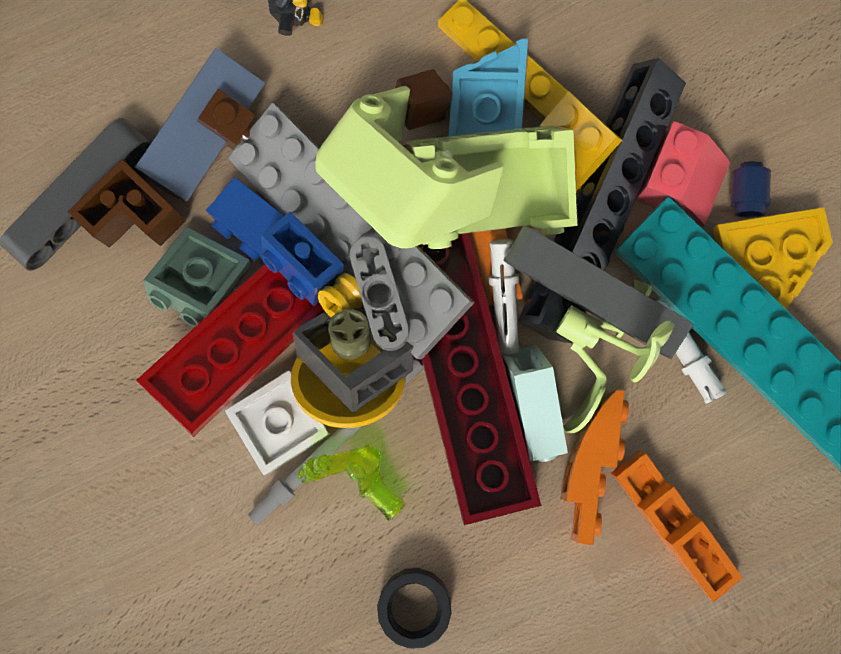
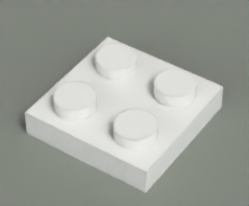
[225,370,330,475]

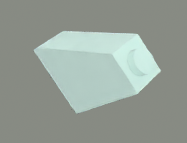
[501,345,568,462]

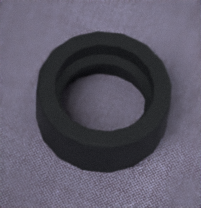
[377,568,452,649]

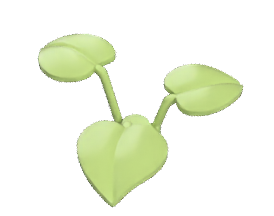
[555,280,675,433]

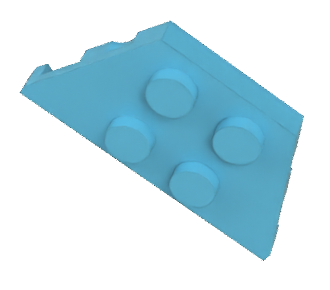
[449,39,528,136]

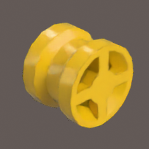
[318,273,364,318]

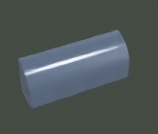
[135,48,265,202]

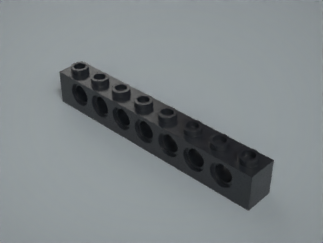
[518,58,686,344]

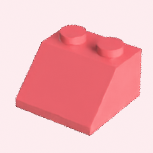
[637,121,730,227]

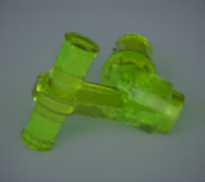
[297,445,405,521]

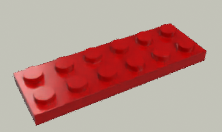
[136,264,325,437]

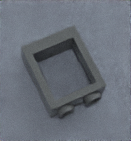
[293,305,413,412]

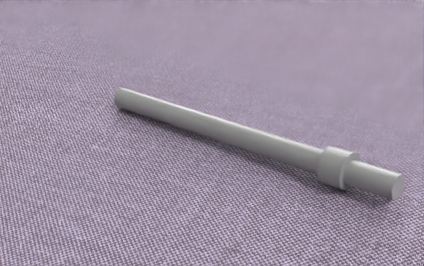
[248,358,423,525]

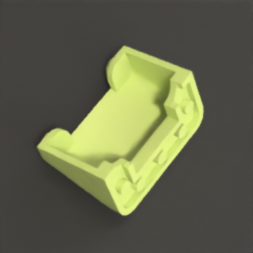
[406,126,577,249]

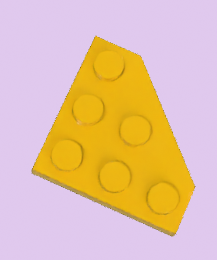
[713,207,833,309]

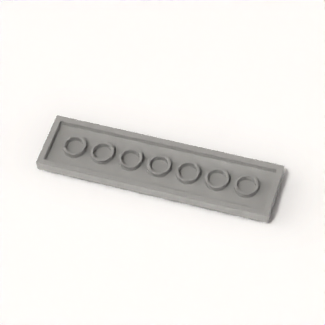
[228,102,475,359]

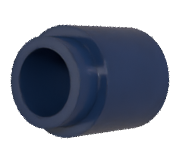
[731,161,771,218]

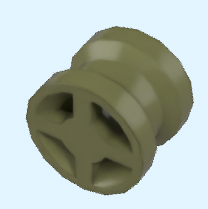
[328,309,370,359]

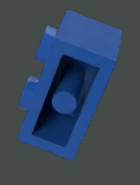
[261,212,344,306]

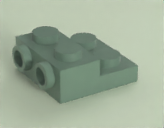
[144,227,250,327]

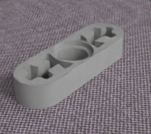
[350,237,409,351]

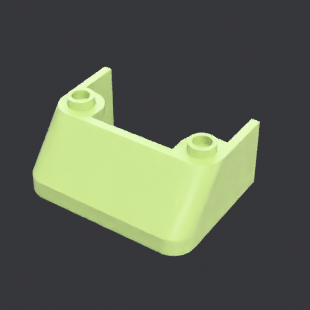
[315,86,504,248]

